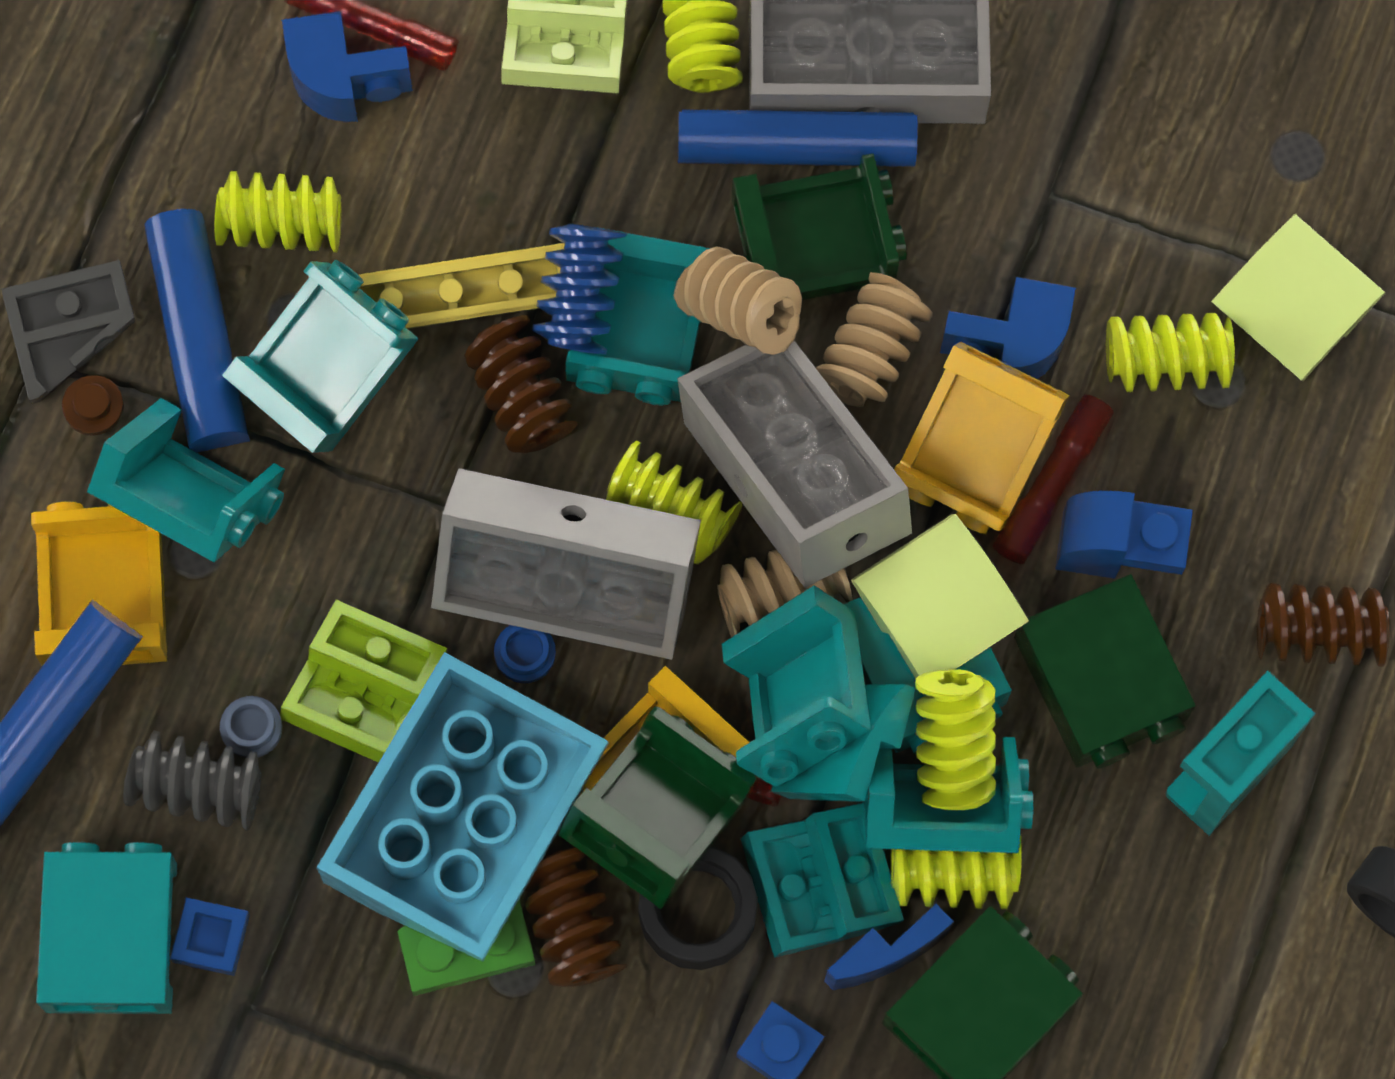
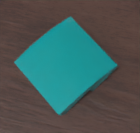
[771,684,916,802]
[740,803,904,958]

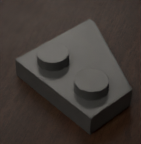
[1,260,136,404]

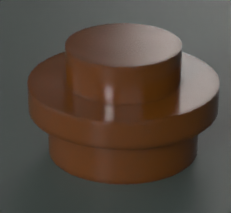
[62,375,124,436]

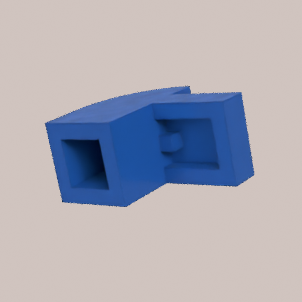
[282,11,413,122]
[940,277,1076,379]
[1055,491,1193,579]

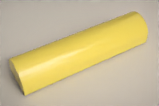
[358,243,565,329]

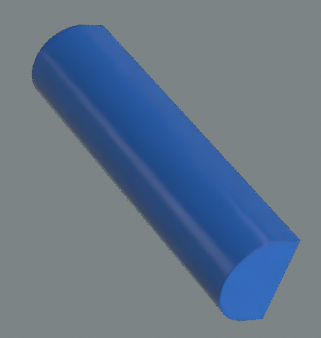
[678,110,917,167]
[144,209,250,453]
[0,599,143,827]

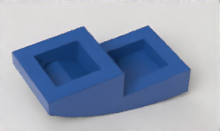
[824,904,954,990]

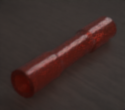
[285,0,458,72]
[993,395,1114,564]

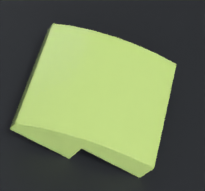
[501,0,627,93]
[1211,214,1386,381]
[851,514,1029,679]

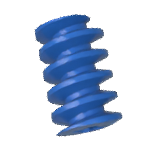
[532,224,627,354]

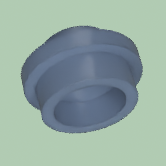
[220,696,283,758]

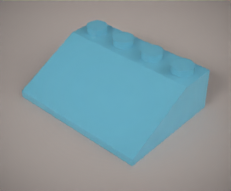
[317,652,609,961]

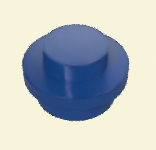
[494,625,556,683]

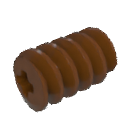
[464,315,579,453]
[1257,583,1390,667]
[524,847,627,987]

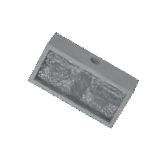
[749,0,991,124]
[677,341,912,588]
[431,468,701,660]

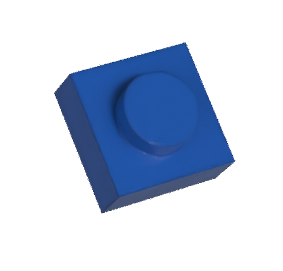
[171,898,250,976]
[736,1001,825,1079]

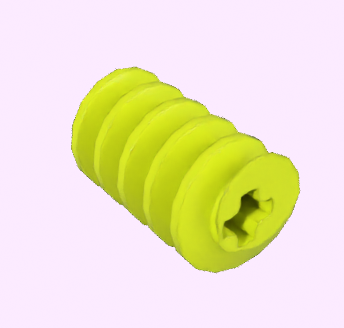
[663,0,743,93]
[214,171,342,252]
[1106,313,1235,392]
[606,440,742,564]
[915,670,996,810]
[891,835,1022,910]

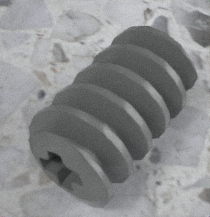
[123,730,261,832]

